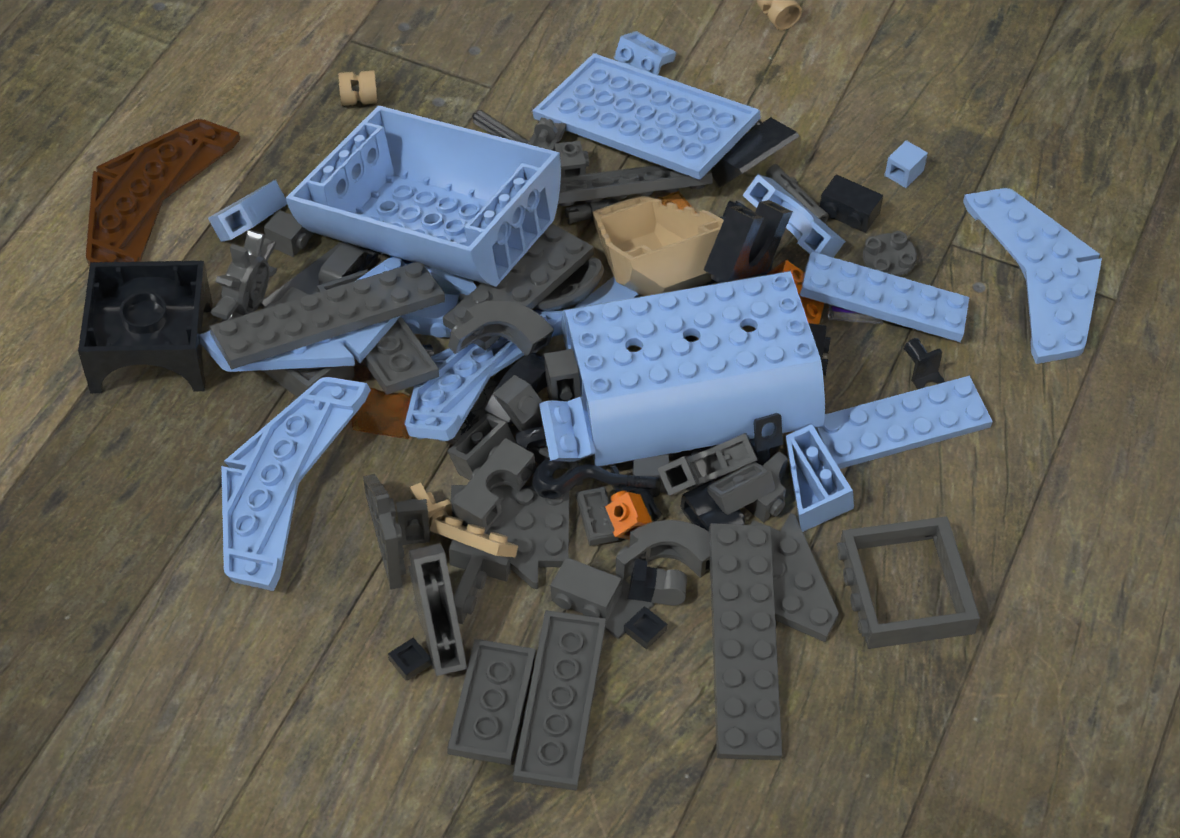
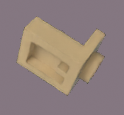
[410,483,452,529]

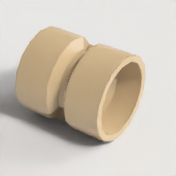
[757,0,802,30]
[339,70,377,106]

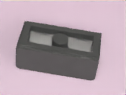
[706,462,775,515]

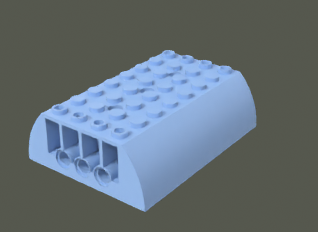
[286,105,561,287]
[561,271,825,466]

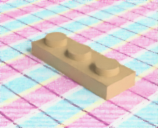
[430,516,518,557]

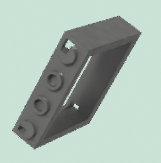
[836,516,980,649]

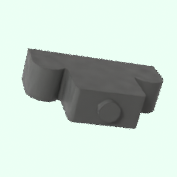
[409,543,467,676]

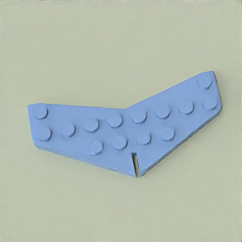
[963,188,1102,364]
[199,257,406,372]
[405,309,563,441]
[221,377,371,591]

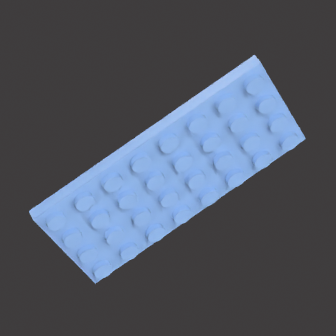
[532,53,761,180]

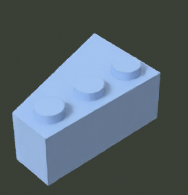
[786,424,854,532]

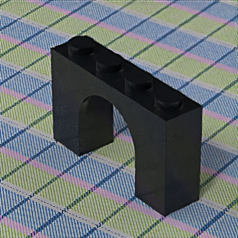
[703,200,793,283]

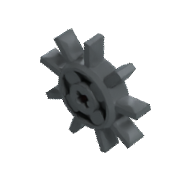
[211,230,277,322]

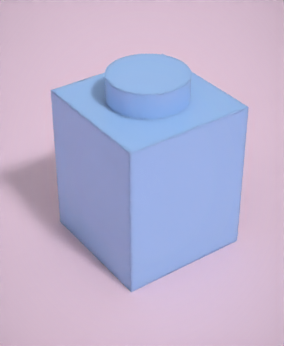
[885,140,928,188]

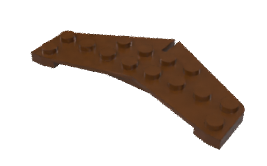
[86,119,240,267]

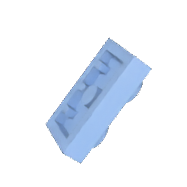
[614,31,677,75]
[539,397,595,462]

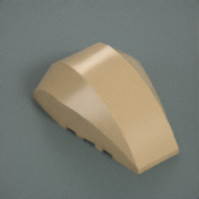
[592,196,724,296]

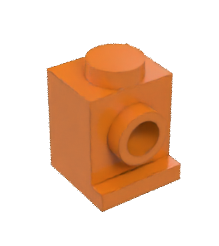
[605,491,652,540]

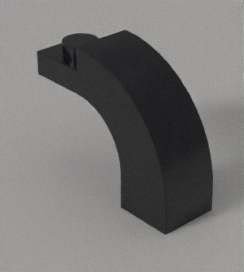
[485,353,547,424]

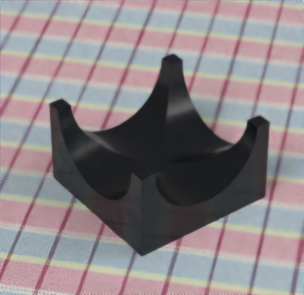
[78,261,213,394]

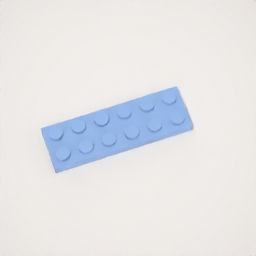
[800,251,969,342]
[815,376,993,469]

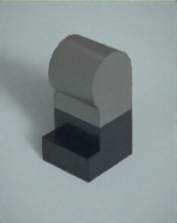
[628,559,687,605]

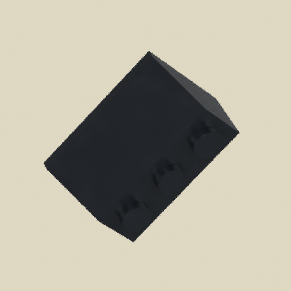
[710,117,800,188]

